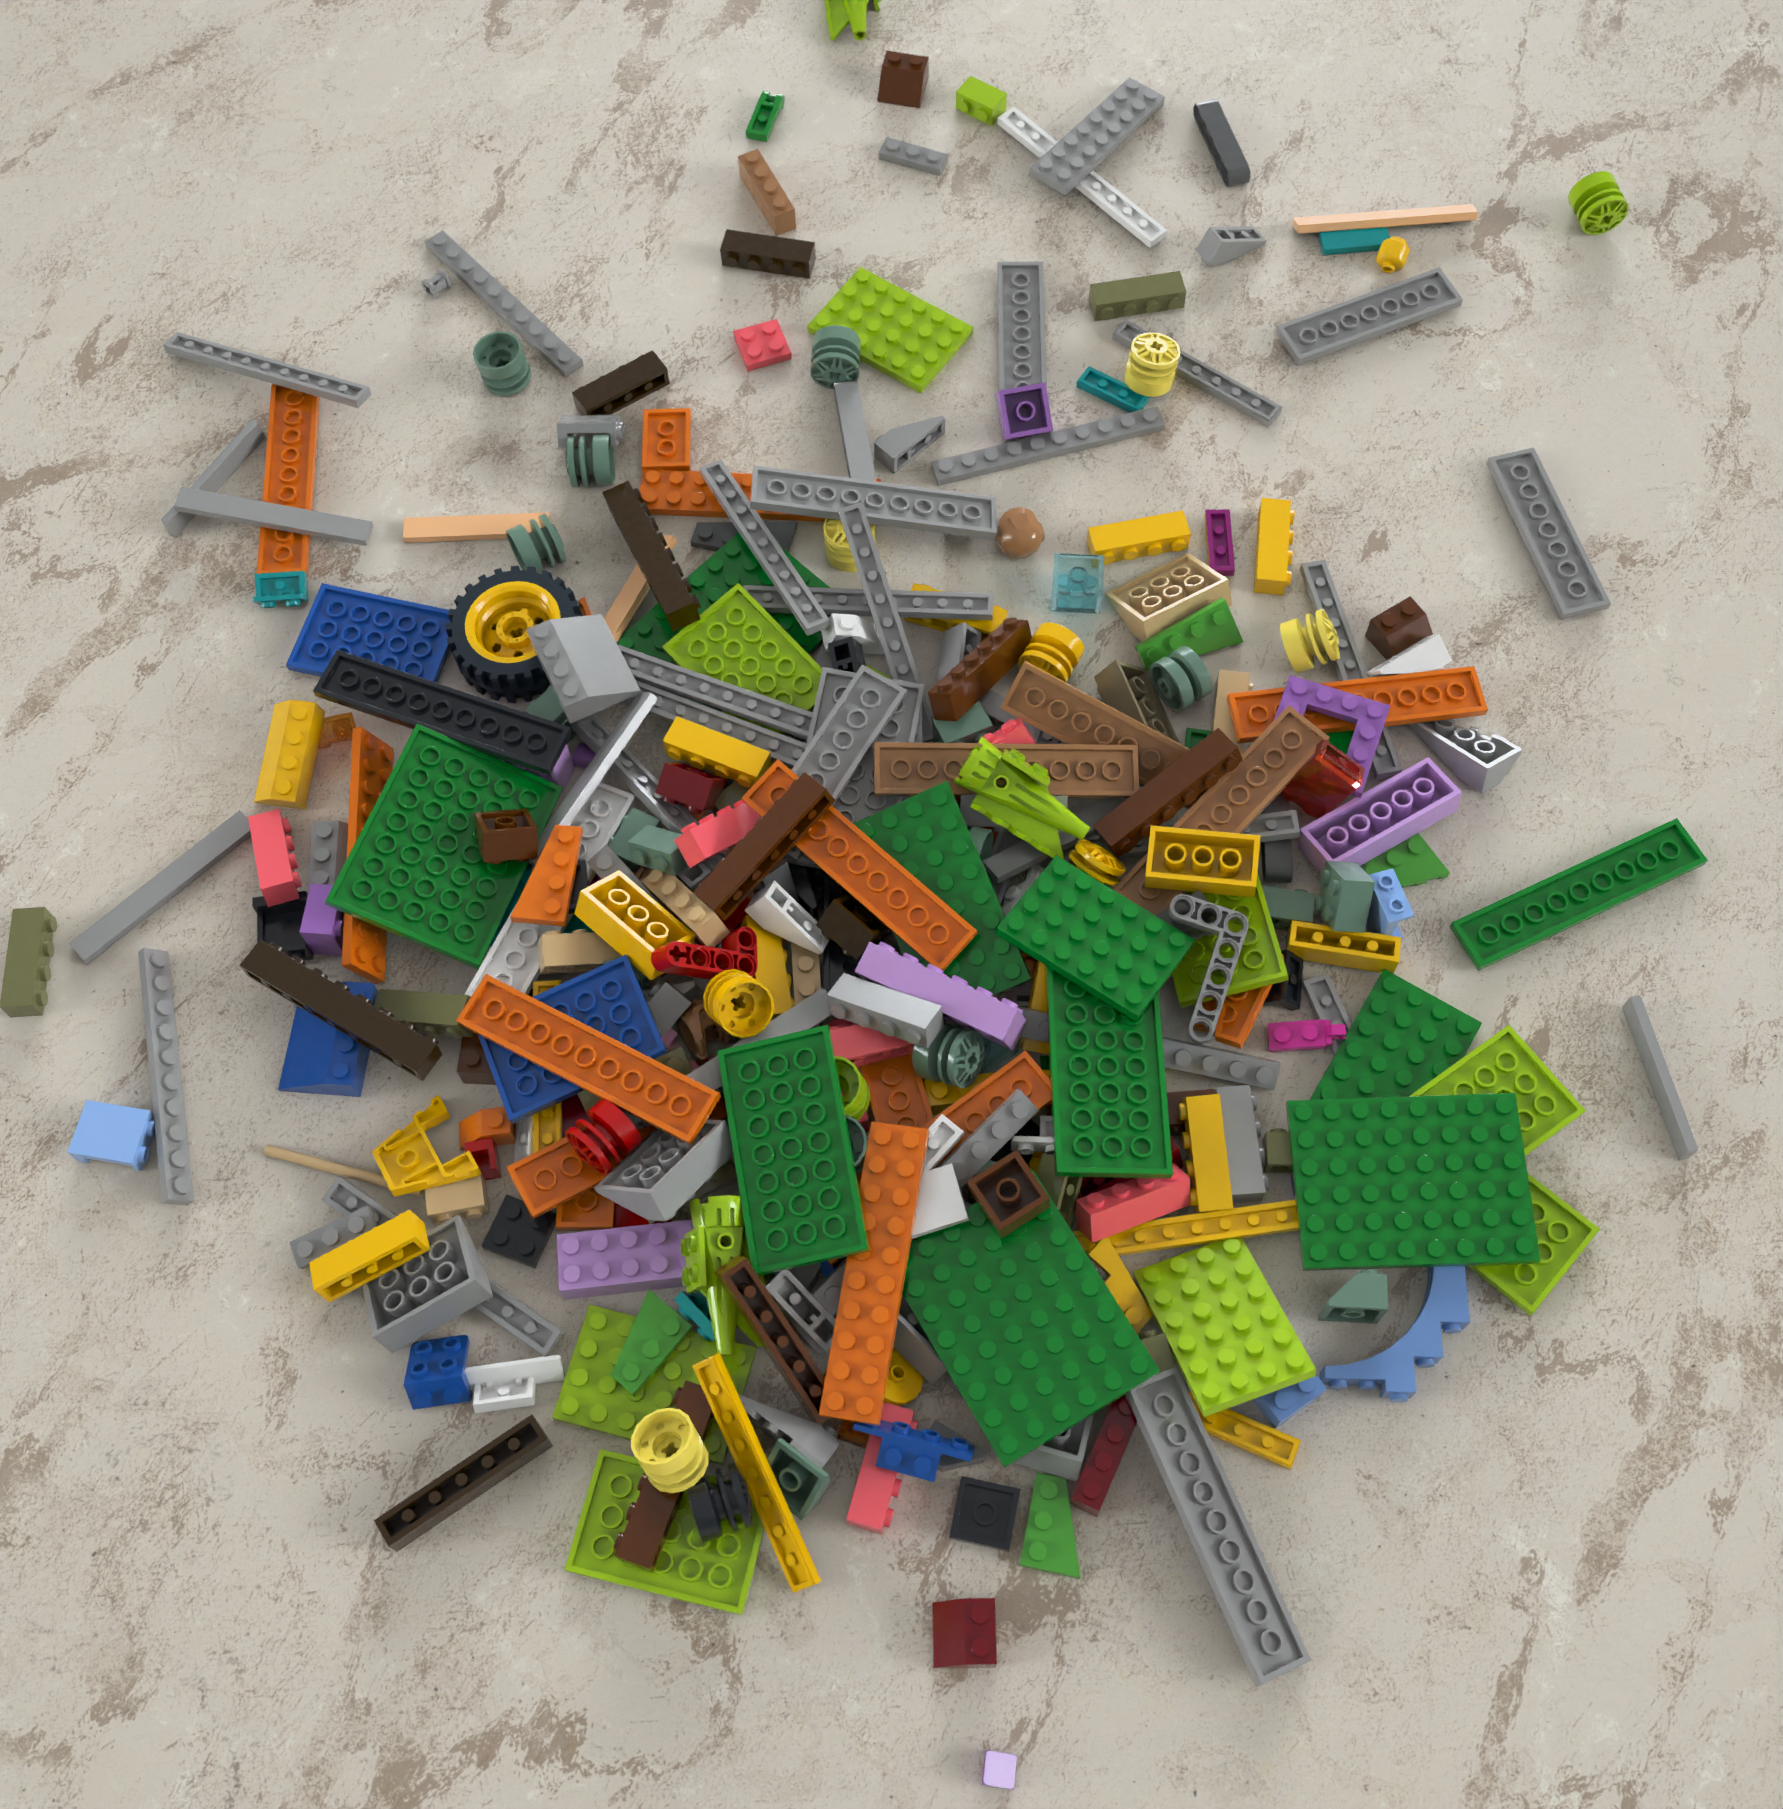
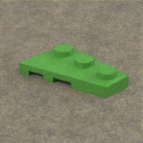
[611,1289,693,1396]
[1019,1472,1080,1579]

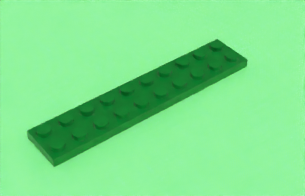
[1449,818,1708,971]

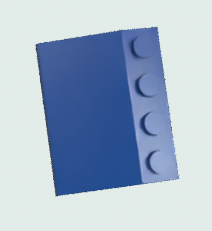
[278,981,378,1097]

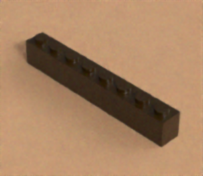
[602,480,701,632]
[240,939,443,1081]

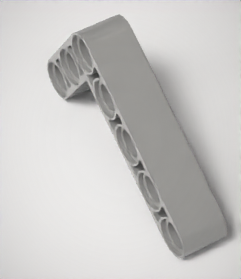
[1168,894,1249,1045]

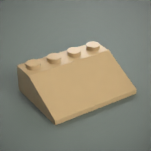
[1105,553,1233,642]

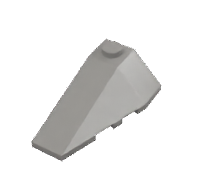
[1409,719,1523,793]
[739,1395,841,1469]

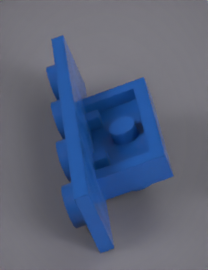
[853,1420,975,1482]

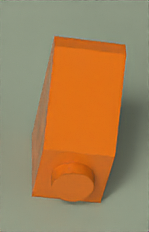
[459,1107,516,1150]

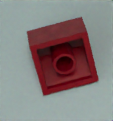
[655,762,728,813]
[932,1598,997,1668]

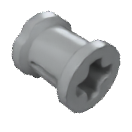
[421,269,452,299]

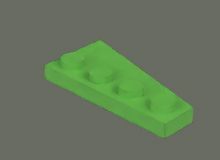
[1134,597,1243,670]
[1360,833,1450,888]

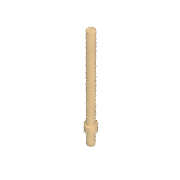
[264,1145,424,1197]

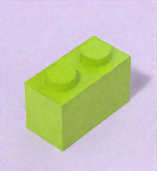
[956,76,1007,126]

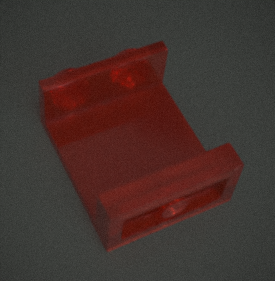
[1280,738,1365,819]

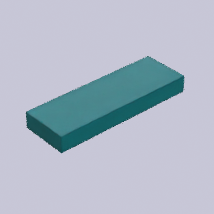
[1319,227,1390,255]
[1076,366,1149,413]

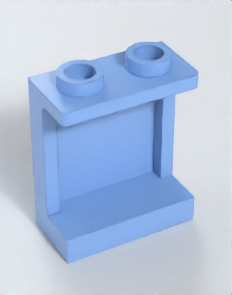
[1366,869,1414,941]
[68,1100,156,1171]

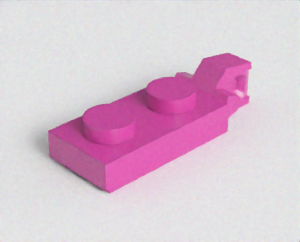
[1267,1019,1347,1052]

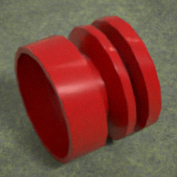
[565,1098,642,1176]

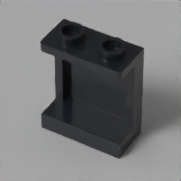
[252,891,314,962]

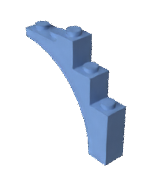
[1320,1266,1470,1403]

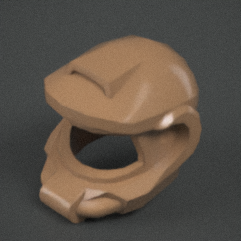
[995,507,1045,559]
[677,998,733,1066]

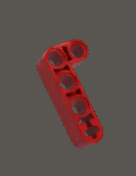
[651,926,758,980]

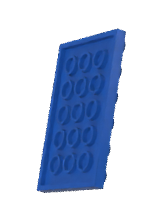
[286,583,451,683]
[478,954,668,1123]

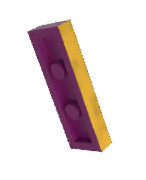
[1204,509,1235,576]

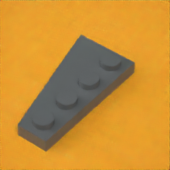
[691,521,797,553]

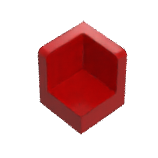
[464,1137,502,1181]

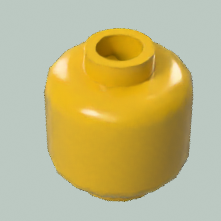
[1376,236,1410,273]

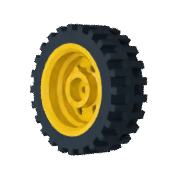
[446,566,582,703]

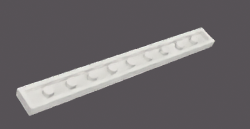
[998,107,1167,248]

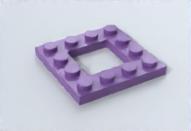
[1274,675,1390,798]

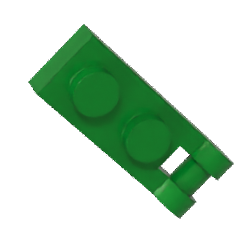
[745,91,785,142]

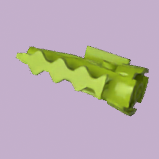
[824,0,882,41]
[953,736,1090,859]
[681,1196,766,1356]

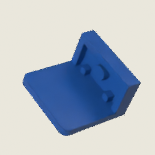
[403,1335,472,1410]

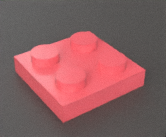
[733,319,792,371]

